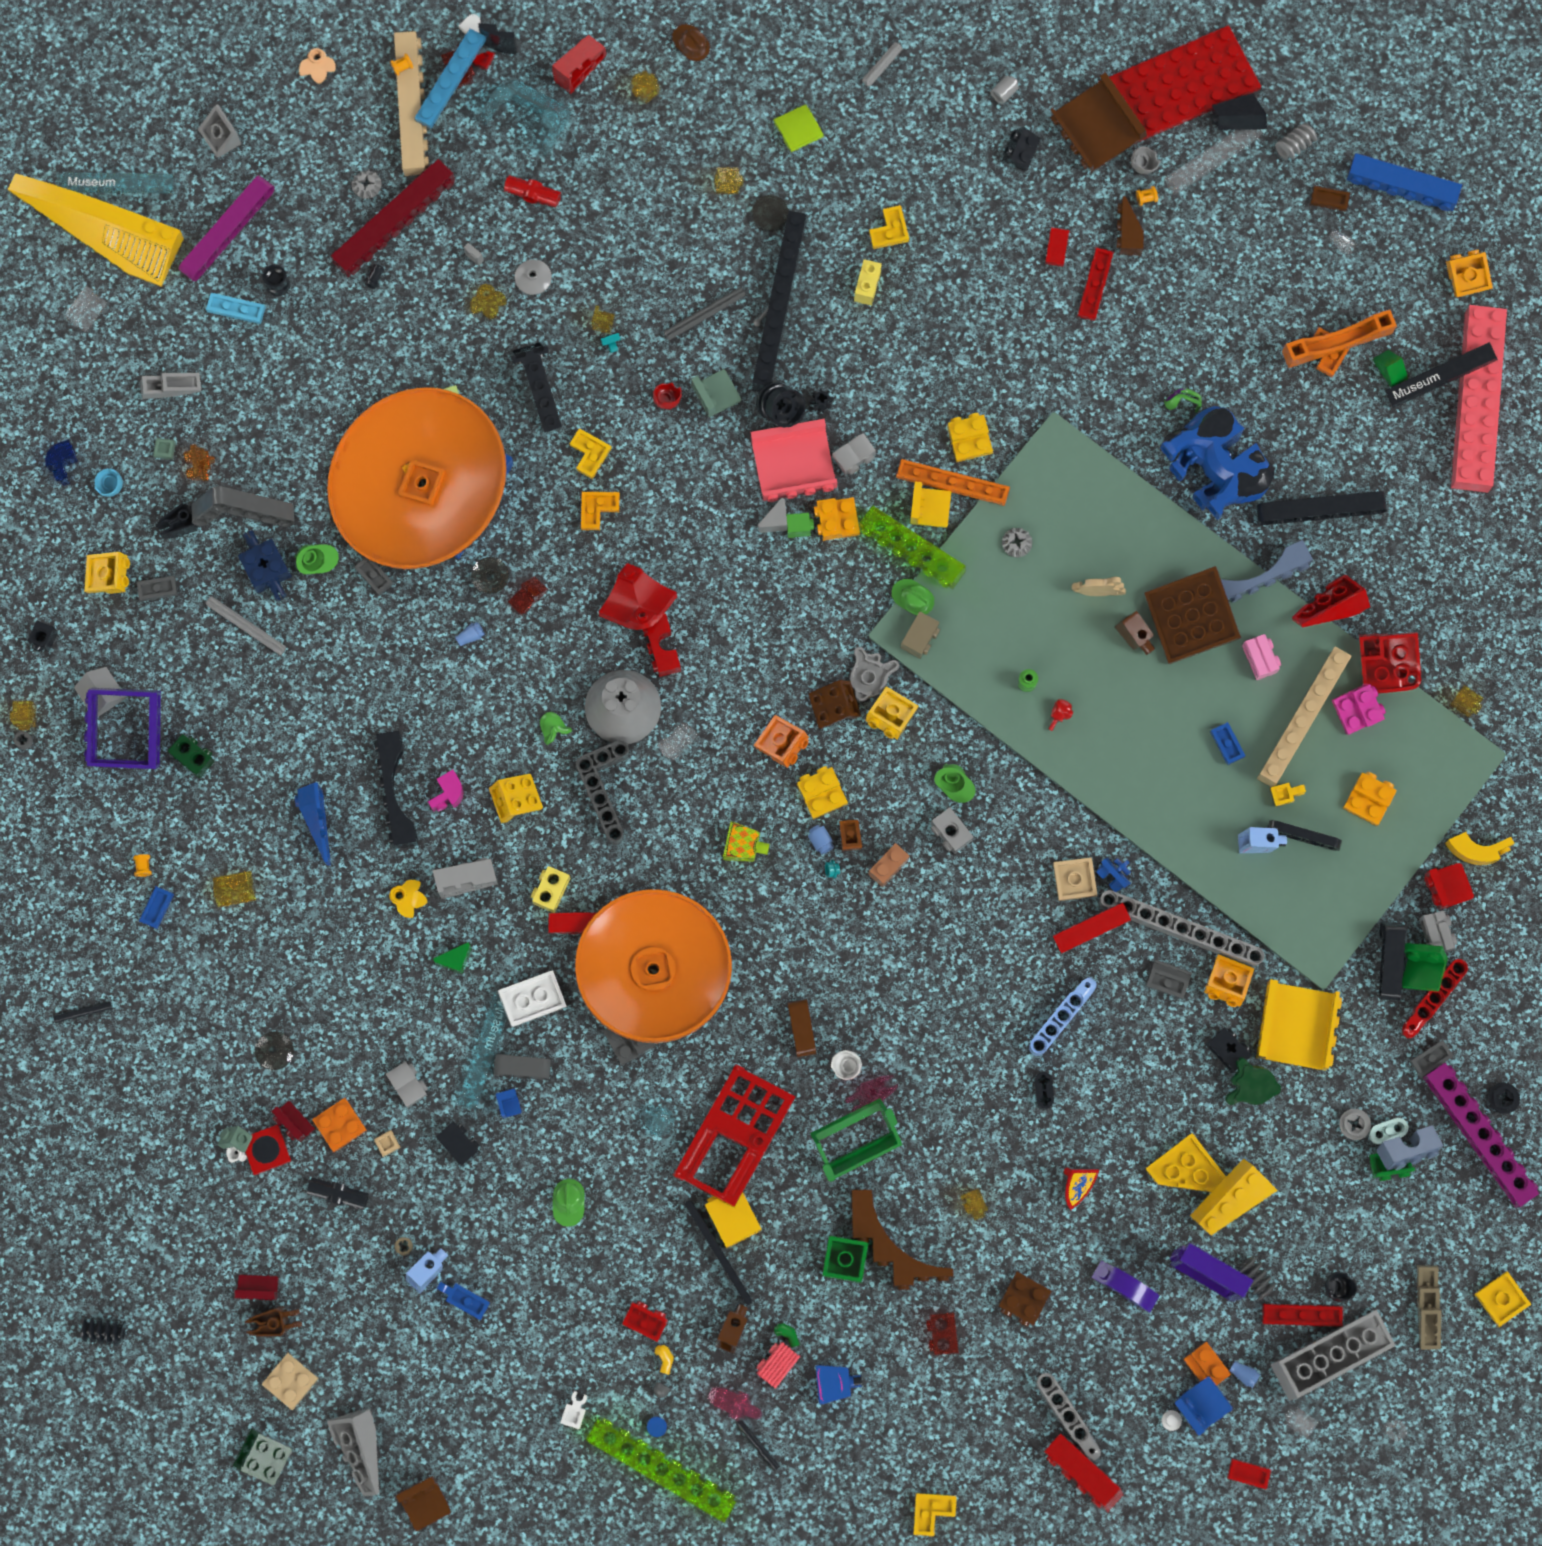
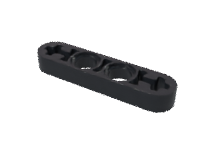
[1267,820,1342,851]

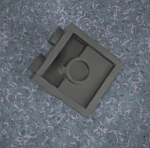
[603,1029,656,1066]

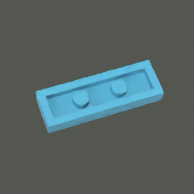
[206,293,266,324]

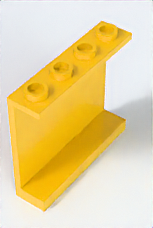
[1256,979,1342,1071]

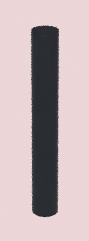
[53,1001,113,1023]
[736,1420,780,1472]

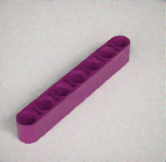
[179,175,275,282]

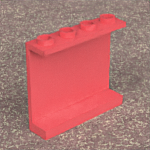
[751,419,837,502]

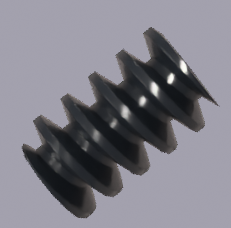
[81,1317,126,1346]

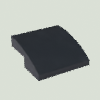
[478,23,517,55]

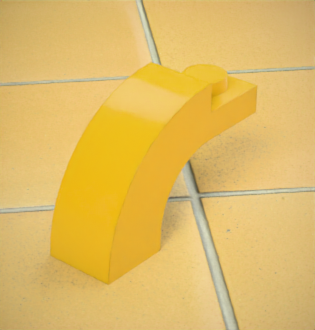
[1445,832,1515,865]

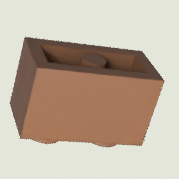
[869,843,910,888]

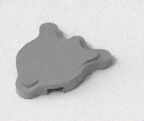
[850,647,899,702]

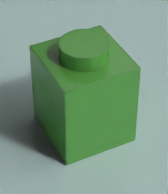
[786,513,814,538]

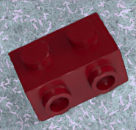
[271,1101,315,1142]

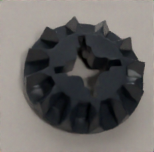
[1488,1082,1520,1114]

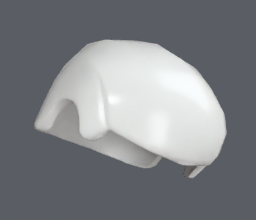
[831,1050,862,1080]

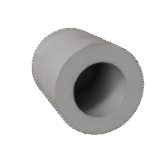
[990,76,1019,104]

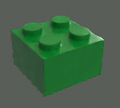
[822,1236,868,1284]

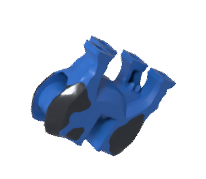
[1160,406,1275,520]

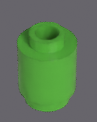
[1018,669,1038,692]

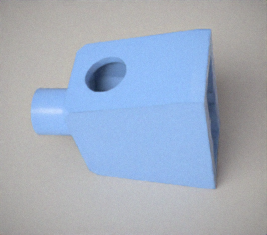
[1238,827,1287,853]
[406,1248,448,1293]

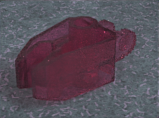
[845,1075,899,1112]
[707,1387,763,1421]

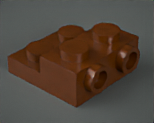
[998,1271,1052,1327]

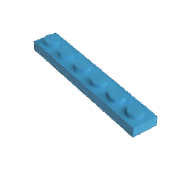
[415,29,486,129]

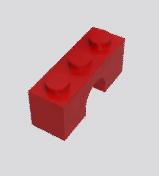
[642,613,681,677]

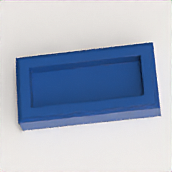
[139,886,174,930]

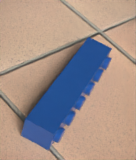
[1347,153,1462,211]

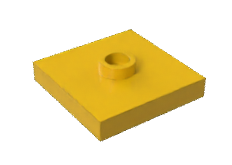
[1475,1271,1531,1327]

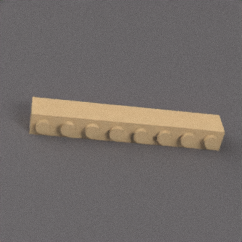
[394,31,429,176]
[1257,646,1351,787]

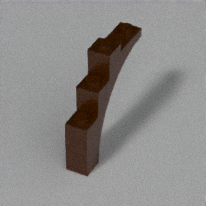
[851,1190,954,1290]

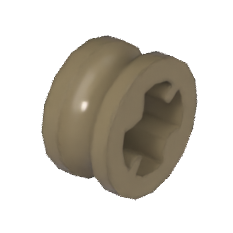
[395,1237,413,1256]

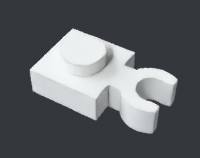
[561,1391,587,1430]

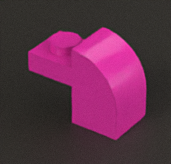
[428,769,463,812]

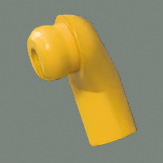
[655,1345,674,1375]

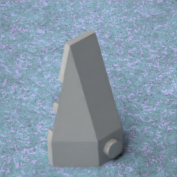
[327,1409,379,1496]

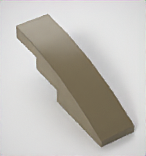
[1417,1265,1441,1349]

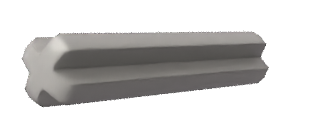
[862,42,902,87]

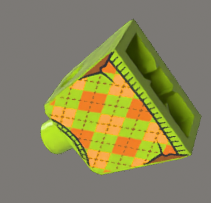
[723,821,770,862]

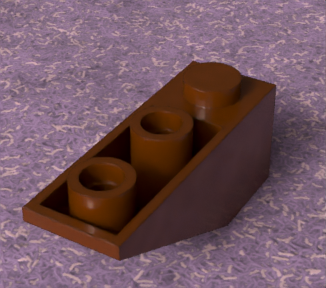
[1116,196,1144,256]

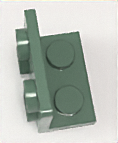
[691,369,741,417]

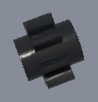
[810,388,834,413]

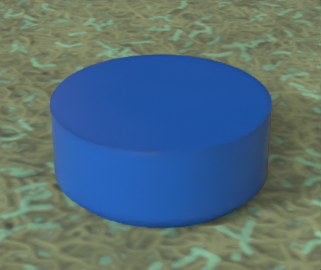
[647,1417,667,1437]

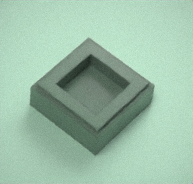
[153,438,176,460]

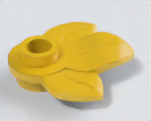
[389,880,428,918]

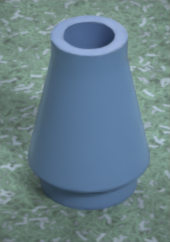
[455,622,485,646]
[1230,1361,1261,1388]

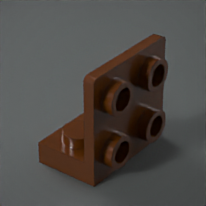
[808,680,862,729]
[396,1476,452,1531]

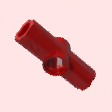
[504,175,561,208]

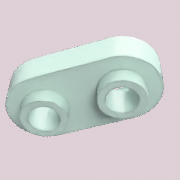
[1369,1118,1408,1145]

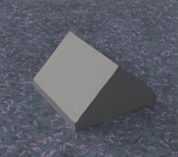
[198,105,241,157]
[74,667,127,717]

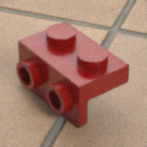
[622,1301,668,1342]

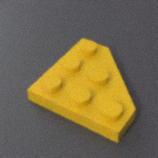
[1145,1133,1226,1193]

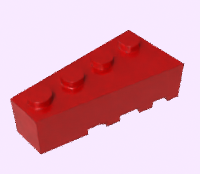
[1044,1433,1124,1513]

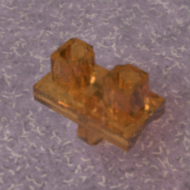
[183,444,215,482]

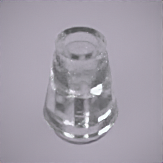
[1329,229,1357,255]

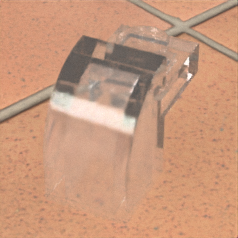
[657,722,699,760]

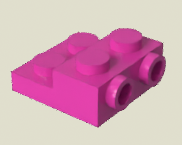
[1332,684,1386,735]

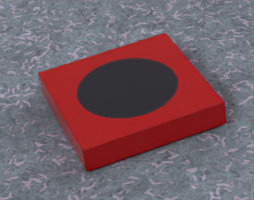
[246,1124,292,1176]

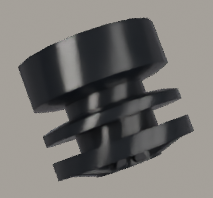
[756,382,806,428]

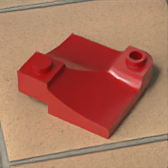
[599,563,677,630]
[1359,632,1421,693]

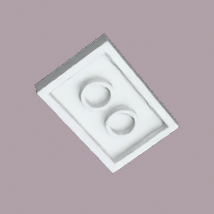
[498,970,567,1028]

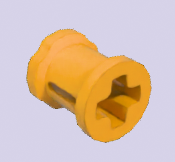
[390,53,414,76]
[1136,186,1158,206]
[133,854,152,877]

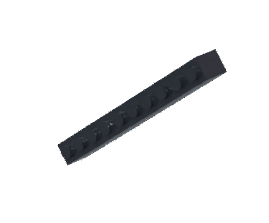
[752,211,807,391]

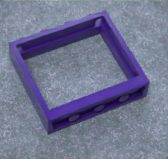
[84,688,161,769]
[1170,1243,1253,1302]

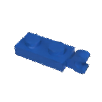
[437,1282,490,1320]

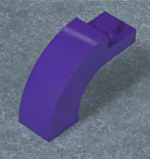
[1091,1260,1160,1313]

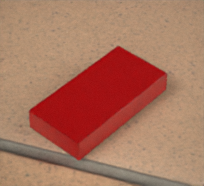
[1045,227,1069,267]
[1227,1459,1271,1490]

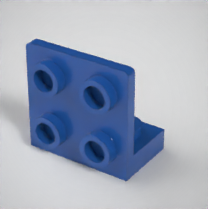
[1174,1376,1233,1436]

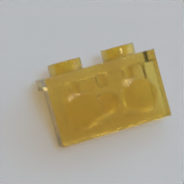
[213,871,256,907]

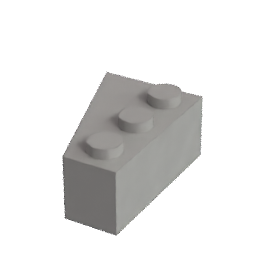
[432,858,498,899]

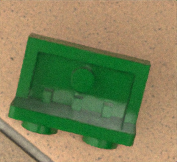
[1368,1153,1415,1181]

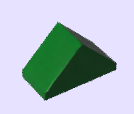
[1372,350,1408,387]
[433,942,472,974]

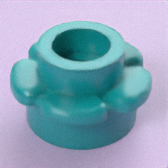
[825,860,840,879]

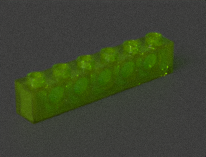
[860,505,966,589]

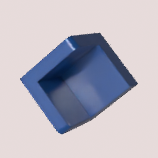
[496,1088,522,1119]

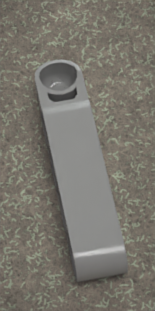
[1036,1373,1101,1461]

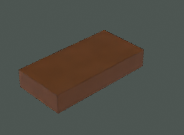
[1310,186,1350,212]

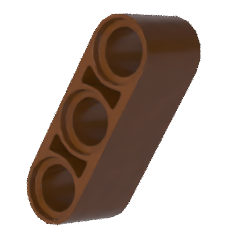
[787,999,817,1058]

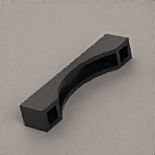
[374,730,418,849]

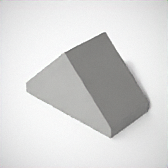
[758,498,787,533]

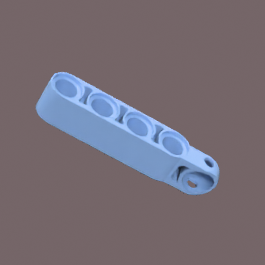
[1029,977,1097,1056]

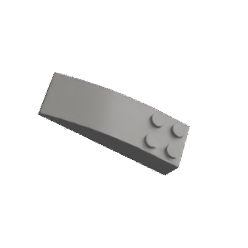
[1270,1310,1396,1401]

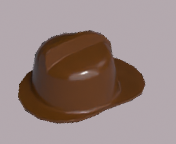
[672,24,710,61]

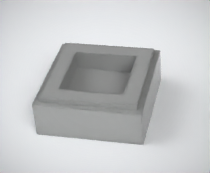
[464,243,484,265]

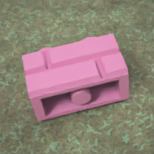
[1242,634,1281,680]

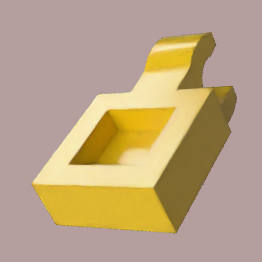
[1270,783,1306,807]

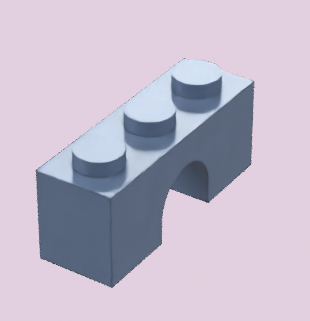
[1376,1125,1443,1171]

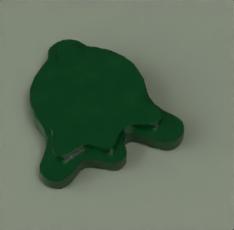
[1225,1057,1281,1105]

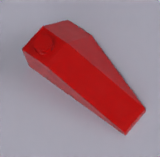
[1292,574,1370,628]

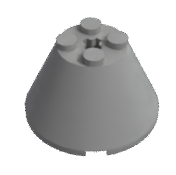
[585,670,661,744]

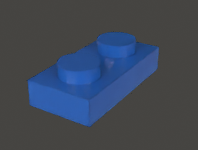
[1210,722,1245,766]

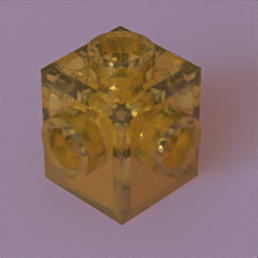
[631,70,660,104]
[713,167,743,194]

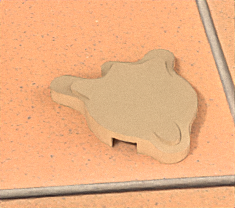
[1072,577,1126,596]

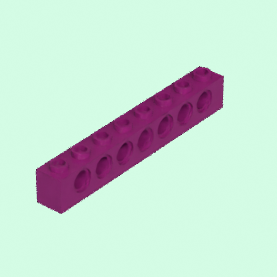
[1423,1062,1539,1208]

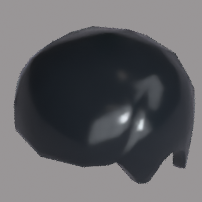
[1324,1272,1357,1302]

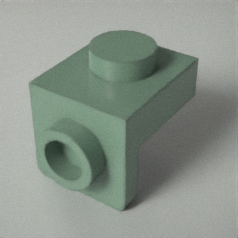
[217,1126,252,1153]

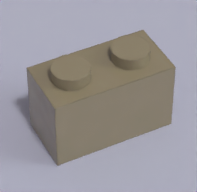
[901,611,941,659]

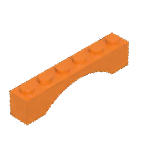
[1282,309,1397,368]

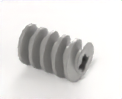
[1275,123,1317,160]

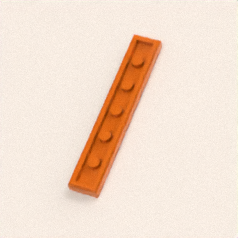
[896,459,1010,506]

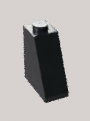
[1210,93,1267,130]

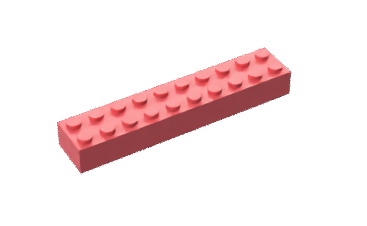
[1451,305,1507,493]

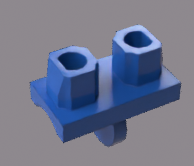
[1096,858,1131,892]

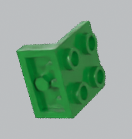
[1402,943,1448,991]

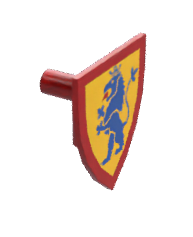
[1063,1167,1100,1210]

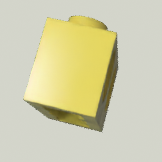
[854,259,882,306]
[531,866,571,913]

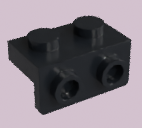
[1002,127,1041,171]

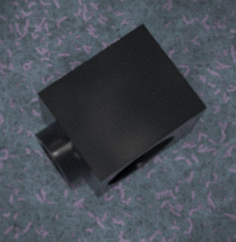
[27,620,58,652]

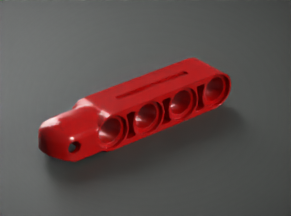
[1402,959,1468,1039]

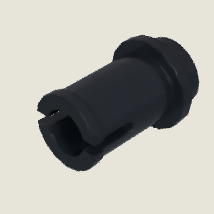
[365,264,385,289]

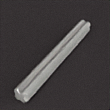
[206,596,286,655]

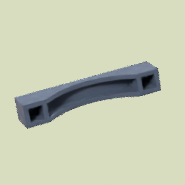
[1221,540,1313,603]

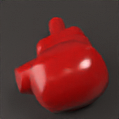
[1048,699,1074,731]

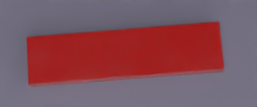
[1077,247,1114,321]
[1053,902,1131,953]
[1262,1304,1343,1327]

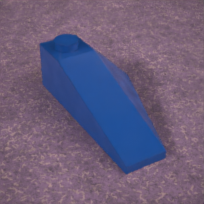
[295,782,331,866]

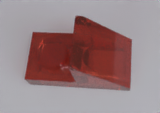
[508,577,548,616]

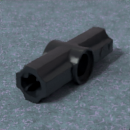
[307,1178,369,1210]

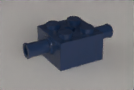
[238,530,292,601]

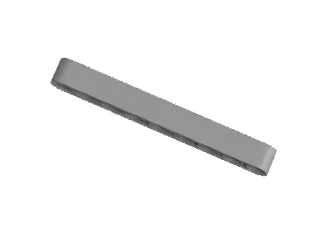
[1099,890,1264,967]

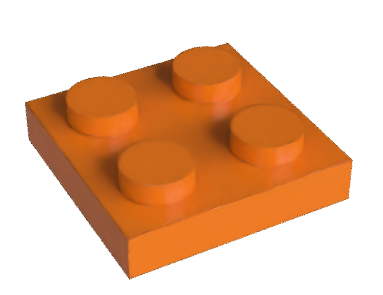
[312,1098,367,1153]

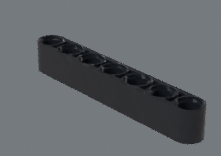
[1256,491,1387,525]

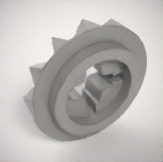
[352,170,381,199]
[1002,528,1032,557]
[1339,1109,1371,1140]

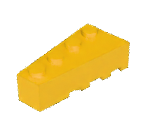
[1190,1158,1278,1235]

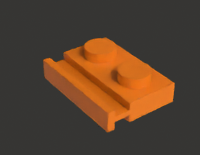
[1183,1342,1231,1385]

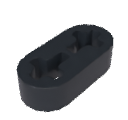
[1034,1072,1054,1110]

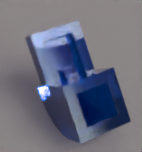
[45,439,79,486]

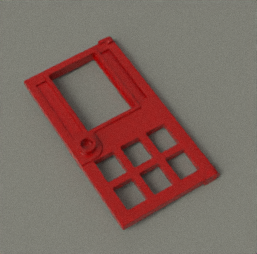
[673,1064,796,1207]

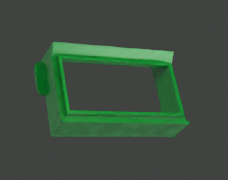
[810,1098,903,1182]

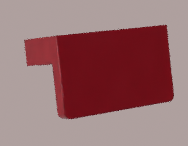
[234,1275,279,1300]

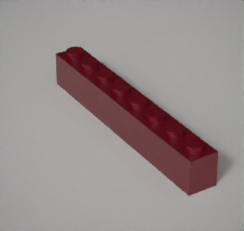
[331,159,455,277]

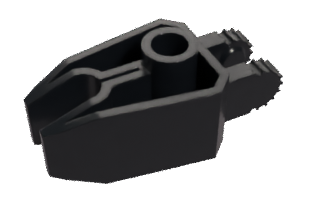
[156,503,199,539]

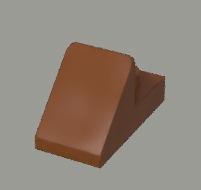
[839,820,862,851]

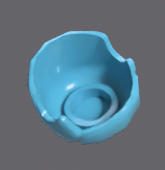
[94,468,123,497]

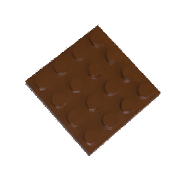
[1144,566,1242,664]

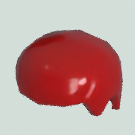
[653,382,682,410]

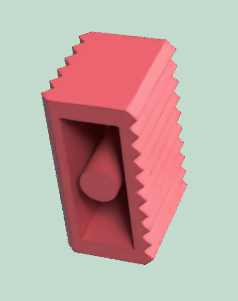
[756,1342,800,1389]

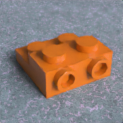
[754,715,809,768]

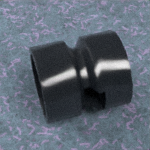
[262,264,290,296]

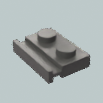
[1146,959,1192,1000]

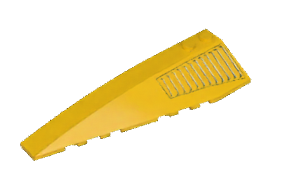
[8,173,184,287]

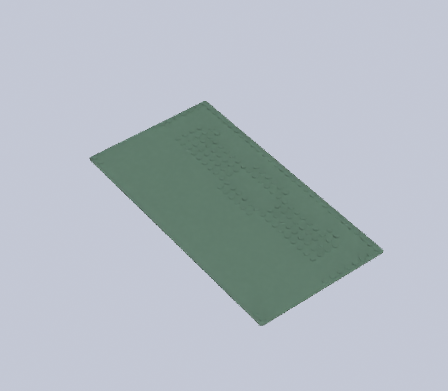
[869,413,1506,989]

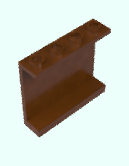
[1050,72,1147,173]

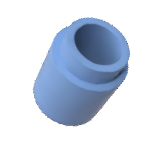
[808,825,834,855]

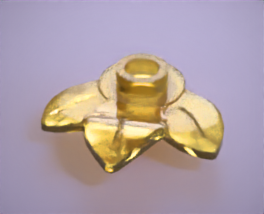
[470,284,507,320]

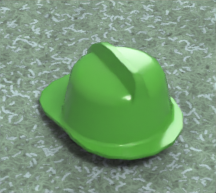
[295,544,339,574]
[892,579,934,616]
[934,763,976,803]
[553,1179,585,1227]

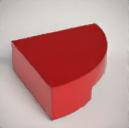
[472,51,495,71]

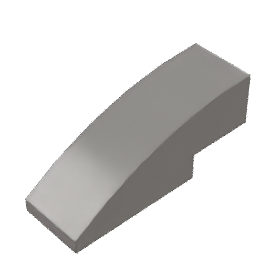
[140,373,201,399]

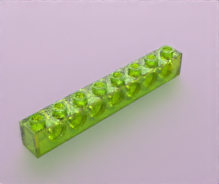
[586,1418,737,1523]

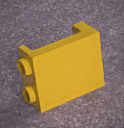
[705,1193,762,1249]

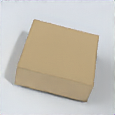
[374,1130,401,1157]

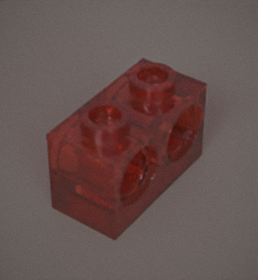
[926,1313,958,1356]

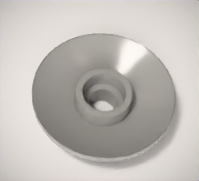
[515,259,552,295]

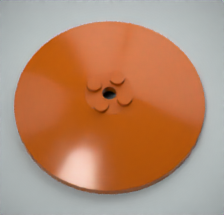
[575,890,732,1043]

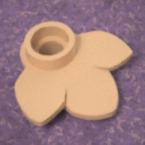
[299,48,336,84]

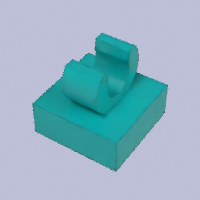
[600,333,621,353]

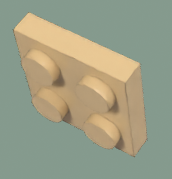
[1053,857,1097,901]
[262,1353,319,1410]

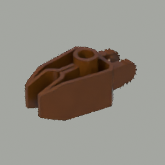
[245,1306,303,1336]

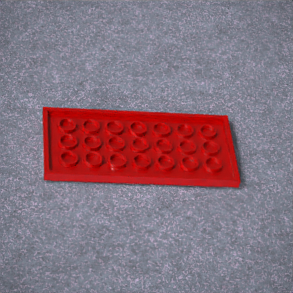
[1098,25,1262,143]

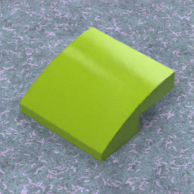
[773,104,824,152]

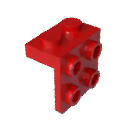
[1424,863,1474,911]

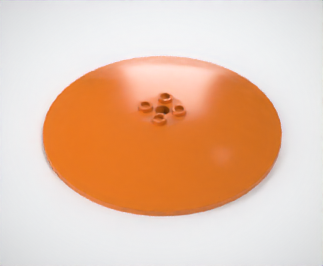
[327,388,506,569]

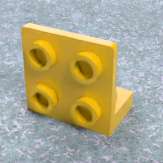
[910,482,951,528]
[489,774,543,823]

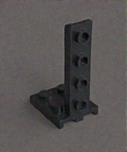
[508,341,562,433]

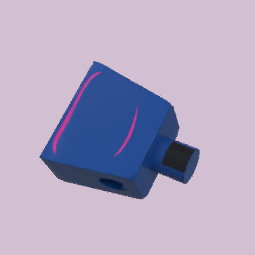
[815,1365,862,1405]

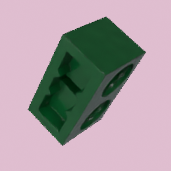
[168,734,215,779]

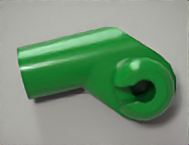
[774,1323,800,1348]

